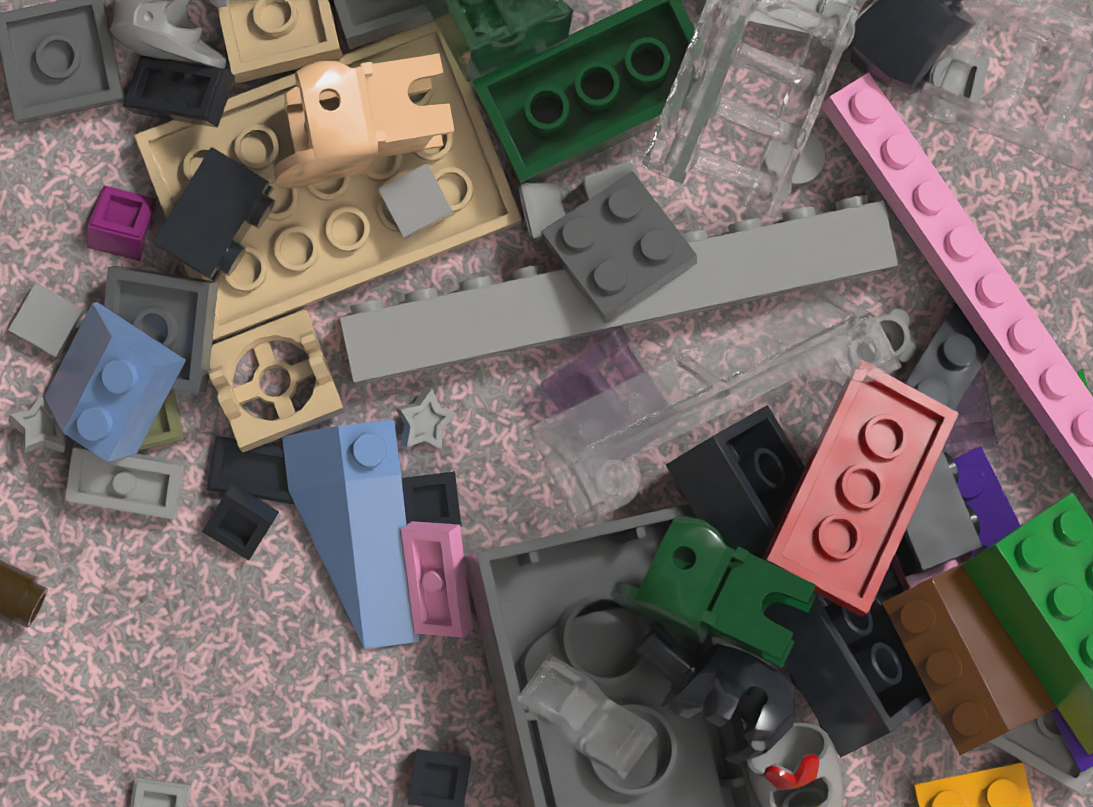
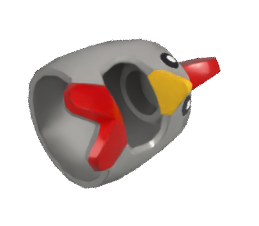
[746,723,843,807]

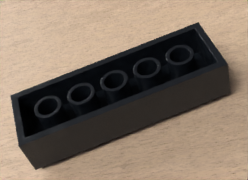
[666,405,931,758]

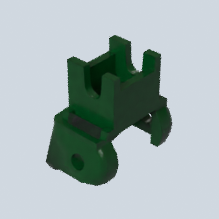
[610,516,817,668]

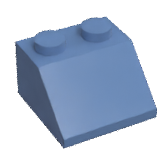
[44,302,186,462]

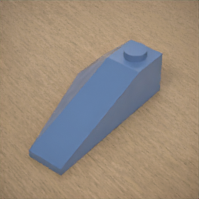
[282,419,419,649]

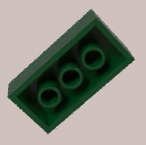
[472,0,722,188]

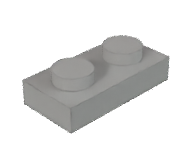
[65,444,186,520]

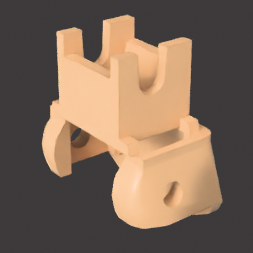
[274,53,455,188]

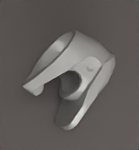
[108,0,230,69]

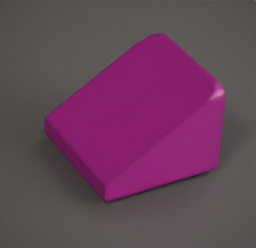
[87,185,157,261]

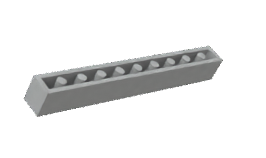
[340,195,899,386]

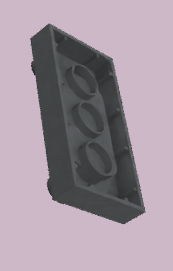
[464,504,760,807]

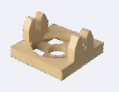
[209,309,346,452]

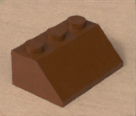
[883,563,1057,755]

